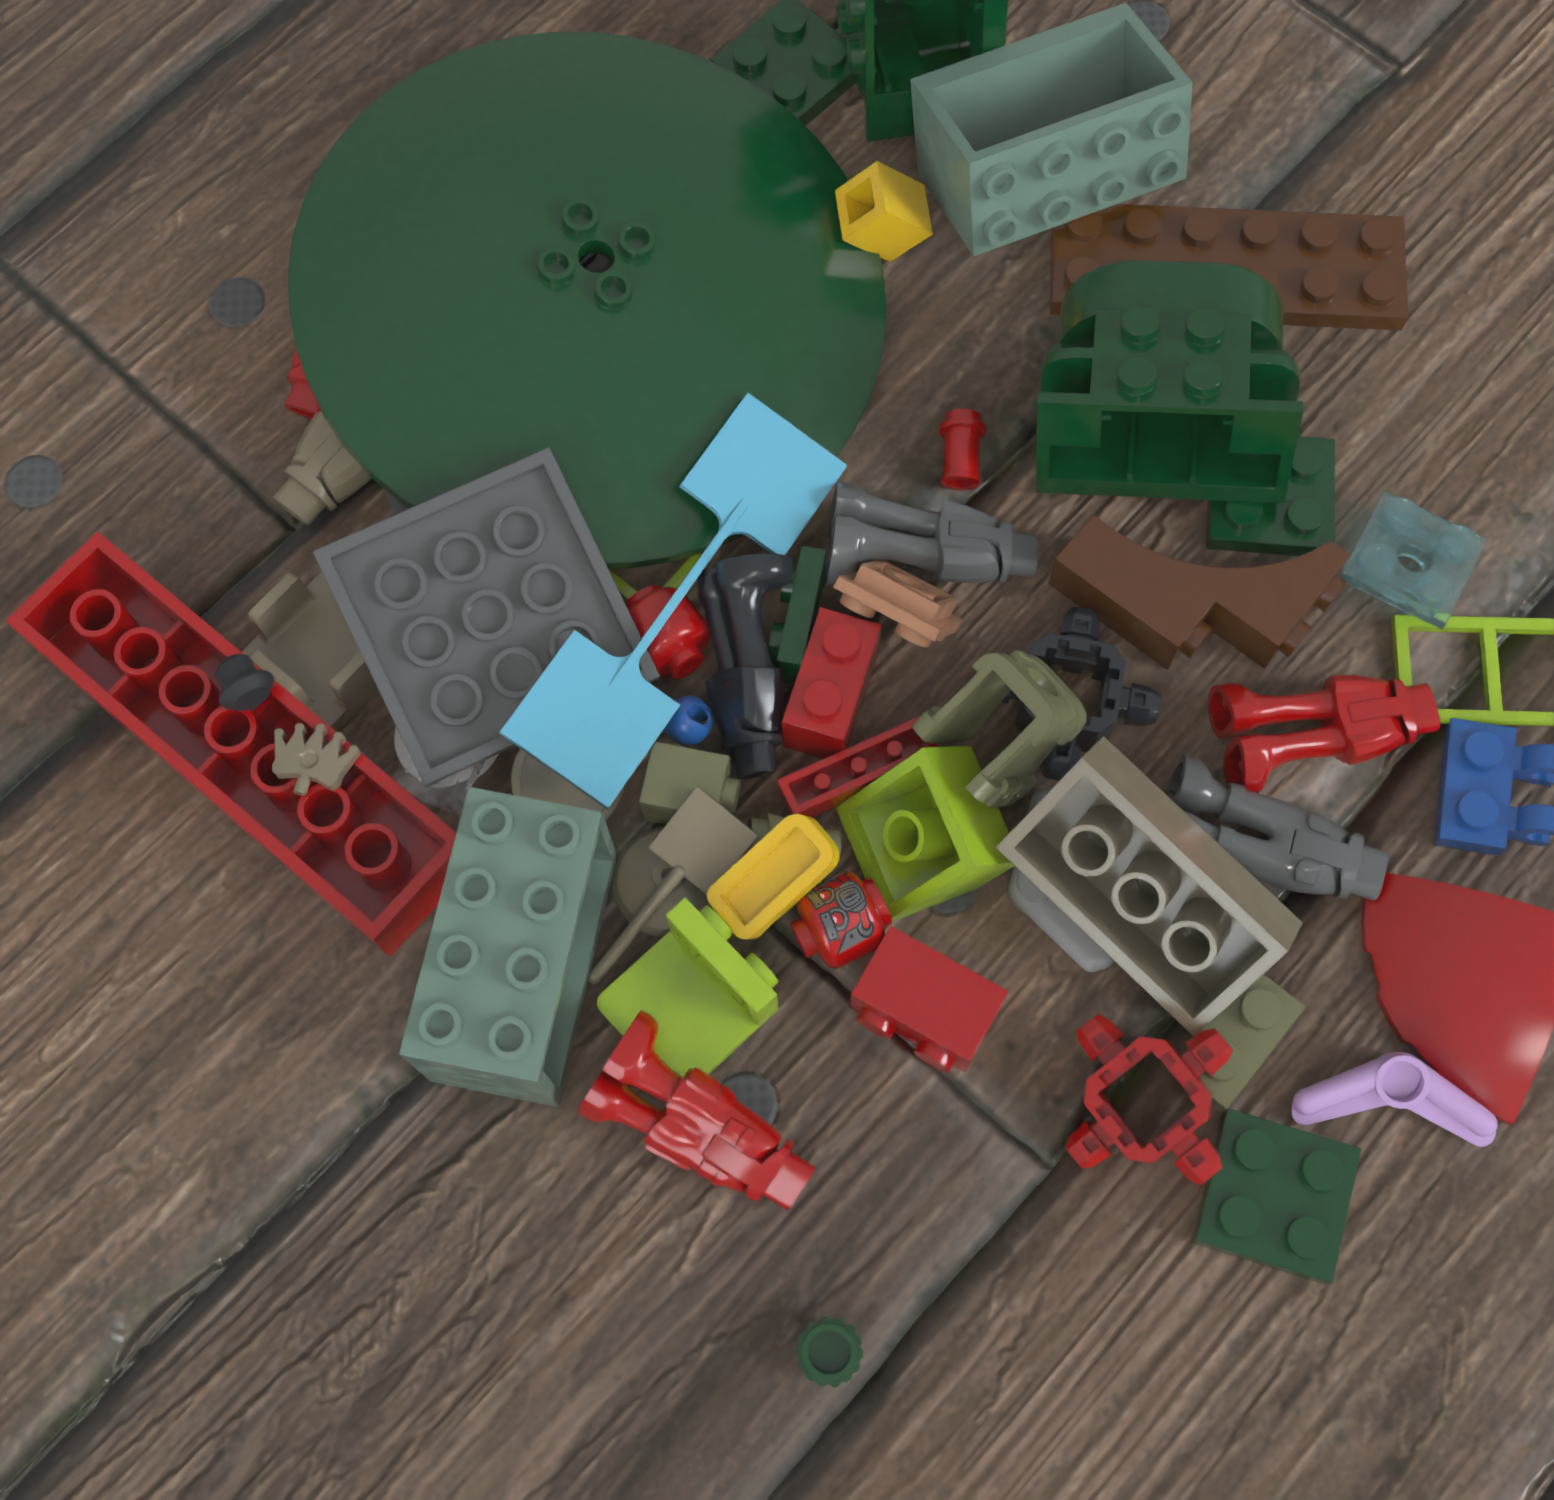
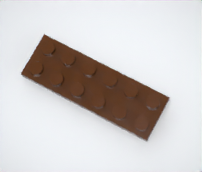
[1050,204,1408,331]

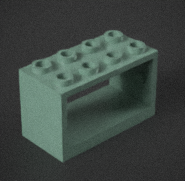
[910,3,1193,256]
[399,787,618,1107]

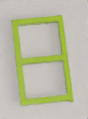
[1391,615,1554,726]

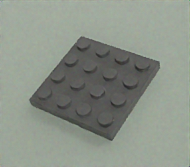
[313,447,660,788]

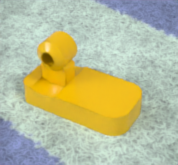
[707,814,839,939]

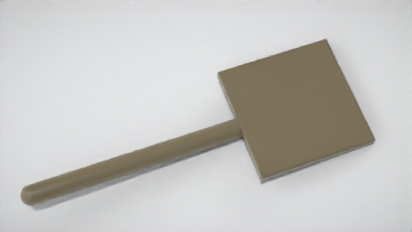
[588,786,759,984]

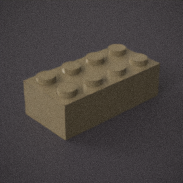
[996,736,1303,1036]

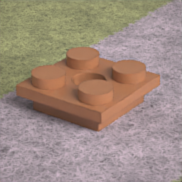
[833,560,964,648]

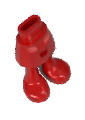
[1208,675,1440,793]

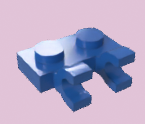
[1434,718,1554,856]

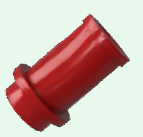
[939,409,987,491]

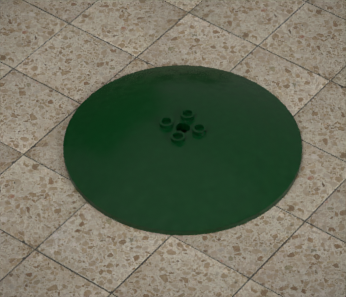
[288,32,886,569]

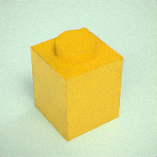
[835,161,933,262]

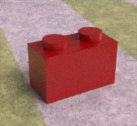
[782,607,881,759]
[850,925,1009,1073]

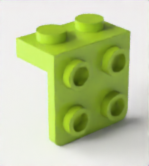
[597,897,779,1076]

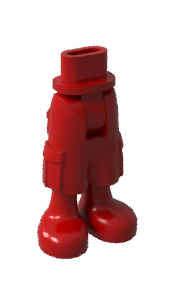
[577,1010,815,1211]

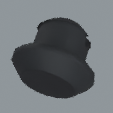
[215,654,275,711]

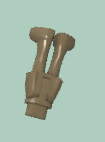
[272,411,372,527]

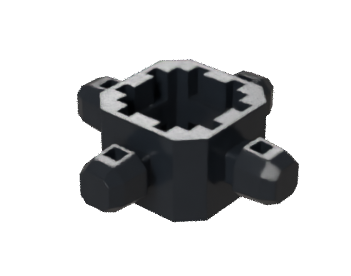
[1001,607,1161,781]

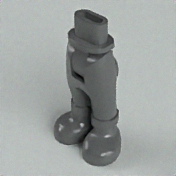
[1166,755,1389,901]

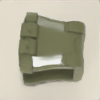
[912,650,1087,807]

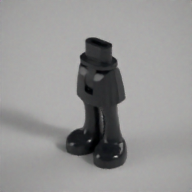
[696,554,793,779]

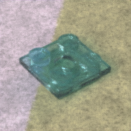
[1340,491,1487,629]

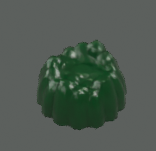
[795,1316,863,1387]

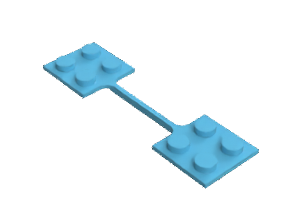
[499,393,847,809]

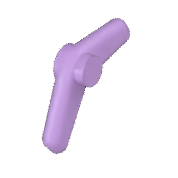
[1291,1052,1498,1147]

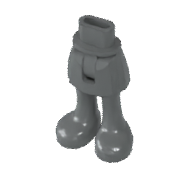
[825,482,1038,587]

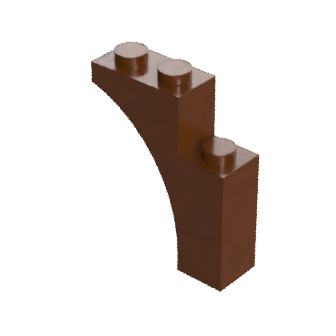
[1048,515,1351,670]

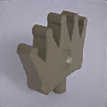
[272,723,361,796]

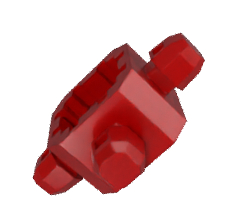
[1065,1014,1233,1185]

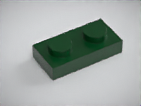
[768,546,826,685]

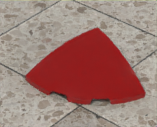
[1361,873,1554,1125]

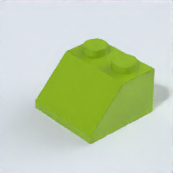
[835,746,1015,922]

